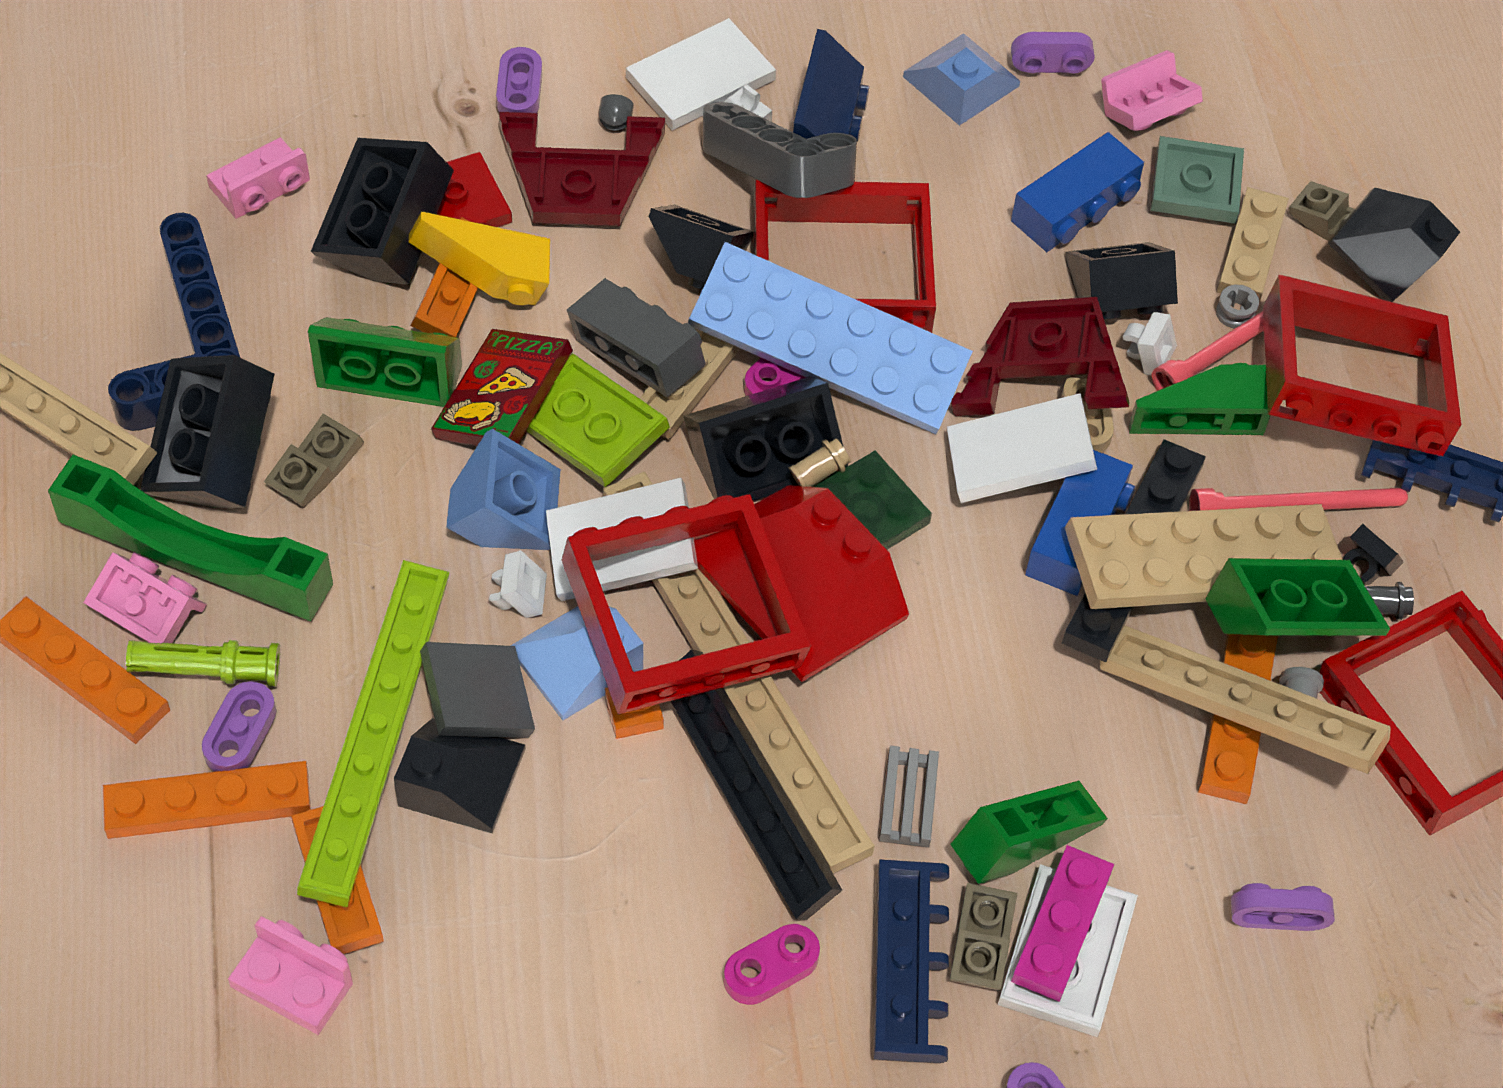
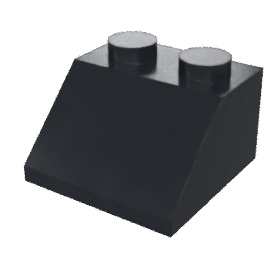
[1065,242,1178,319]

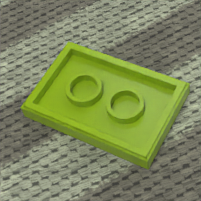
[526,353,670,487]

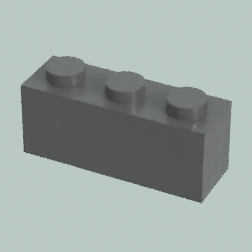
[567,278,706,397]

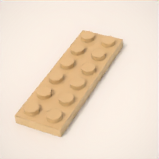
[1064,504,1343,609]

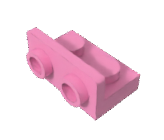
[206,137,310,219]
[83,552,207,643]
[228,916,353,1035]

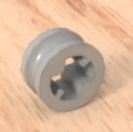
[1216,284,1259,329]

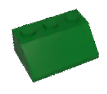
[308,317,462,407]
[1205,558,1390,636]

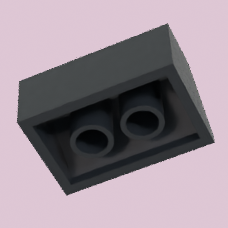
[311,138,454,285]
[140,355,275,508]
[684,376,849,501]

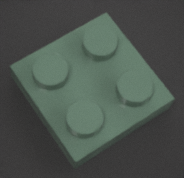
[1151,136,1244,224]

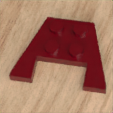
[499,112,665,226]
[951,297,1130,416]

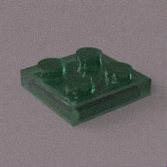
[814,450,932,550]

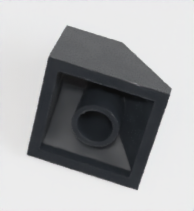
[1328,187,1460,302]
[648,204,754,290]
[394,718,526,834]

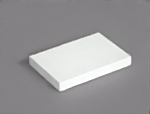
[626,18,776,130]
[947,393,1098,503]
[546,478,698,601]
[998,864,1138,1037]

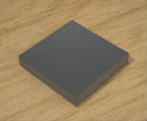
[420,642,535,738]

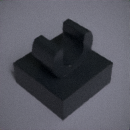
[1343,523,1404,585]

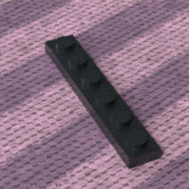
[1062,439,1206,662]
[671,649,842,920]

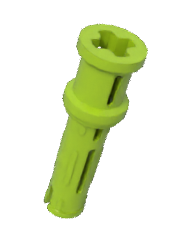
[126,640,280,687]

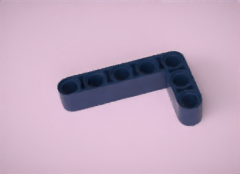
[108,212,240,431]

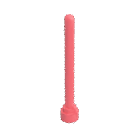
[1152,311,1264,391]
[1189,488,1408,511]

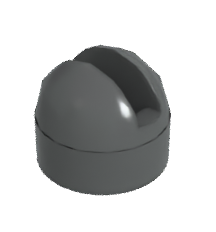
[599,94,634,131]

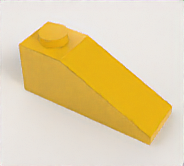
[408,212,550,306]

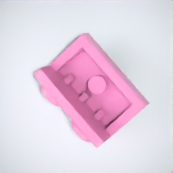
[1101,50,1203,131]

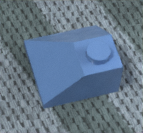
[903,33,1020,126]
[446,429,561,550]

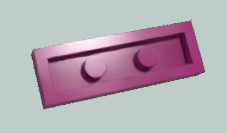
[1011,845,1115,1002]

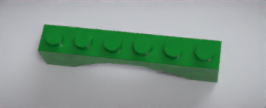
[48,454,333,621]

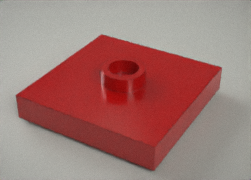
[437,152,512,227]

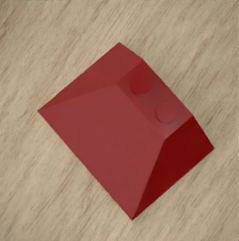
[693,486,909,682]

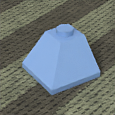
[510,606,644,720]

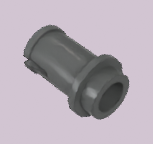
[1365,582,1414,620]

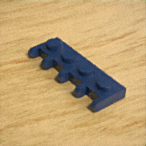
[1361,440,1503,523]
[874,859,949,1063]

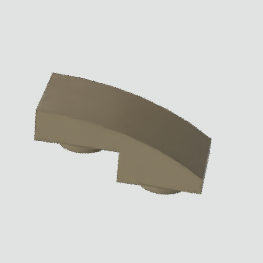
[1289,181,1355,241]
[264,413,364,507]
[949,883,1017,991]

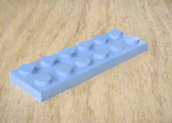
[688,242,973,435]

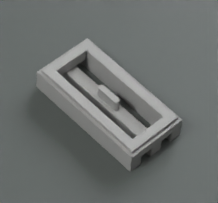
[880,745,939,847]

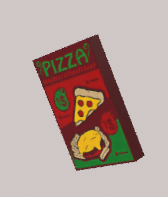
[431,329,573,446]

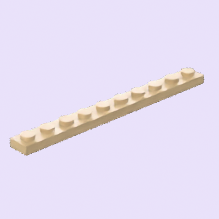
[603,471,875,874]

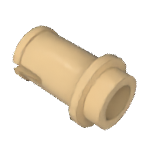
[789,439,851,487]

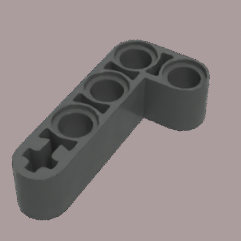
[702,102,857,198]

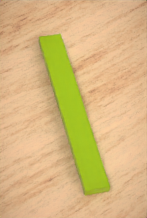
[297,560,449,907]

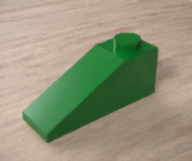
[1129,363,1271,435]
[950,780,1108,884]

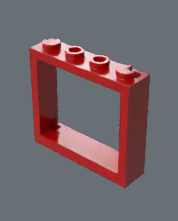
[754,180,936,333]
[1263,274,1462,457]
[561,494,811,714]
[1319,590,1503,836]

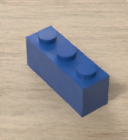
[1011,132,1144,252]
[1025,450,1135,596]

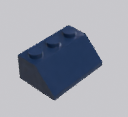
[793,29,870,142]

